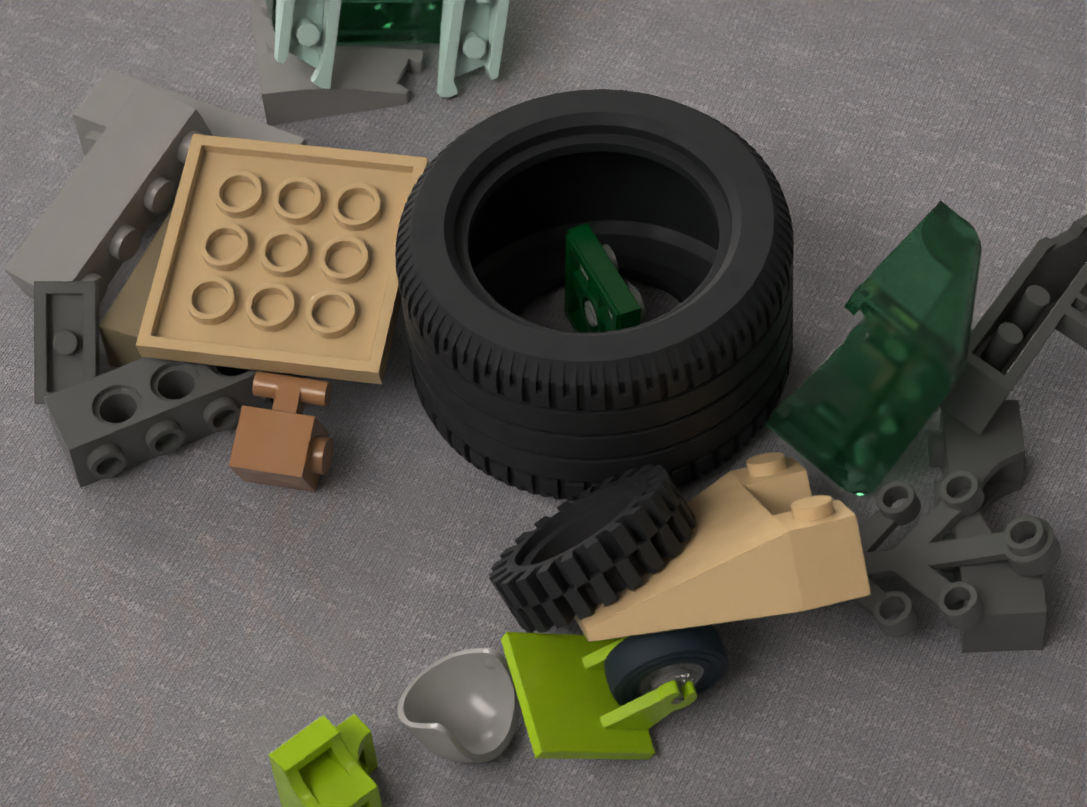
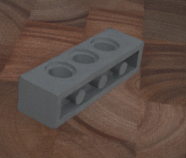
[44,357,306,487]

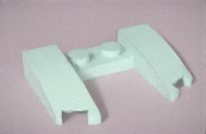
[274,0,510,98]

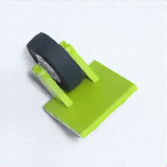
[501,624,728,760]

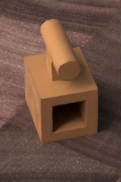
[229,371,333,492]

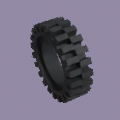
[489,464,696,633]

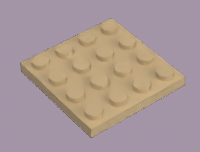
[136,134,430,385]

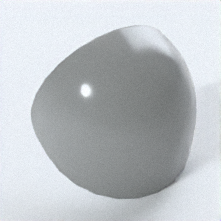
[397,648,519,764]

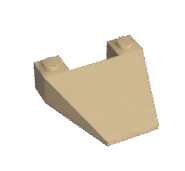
[574,452,871,642]

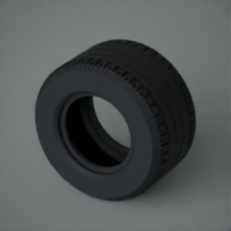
[395,89,794,501]

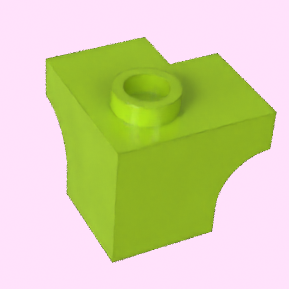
[268,713,382,807]

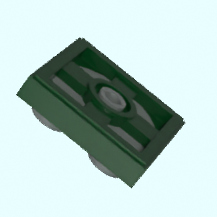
[564,223,646,333]

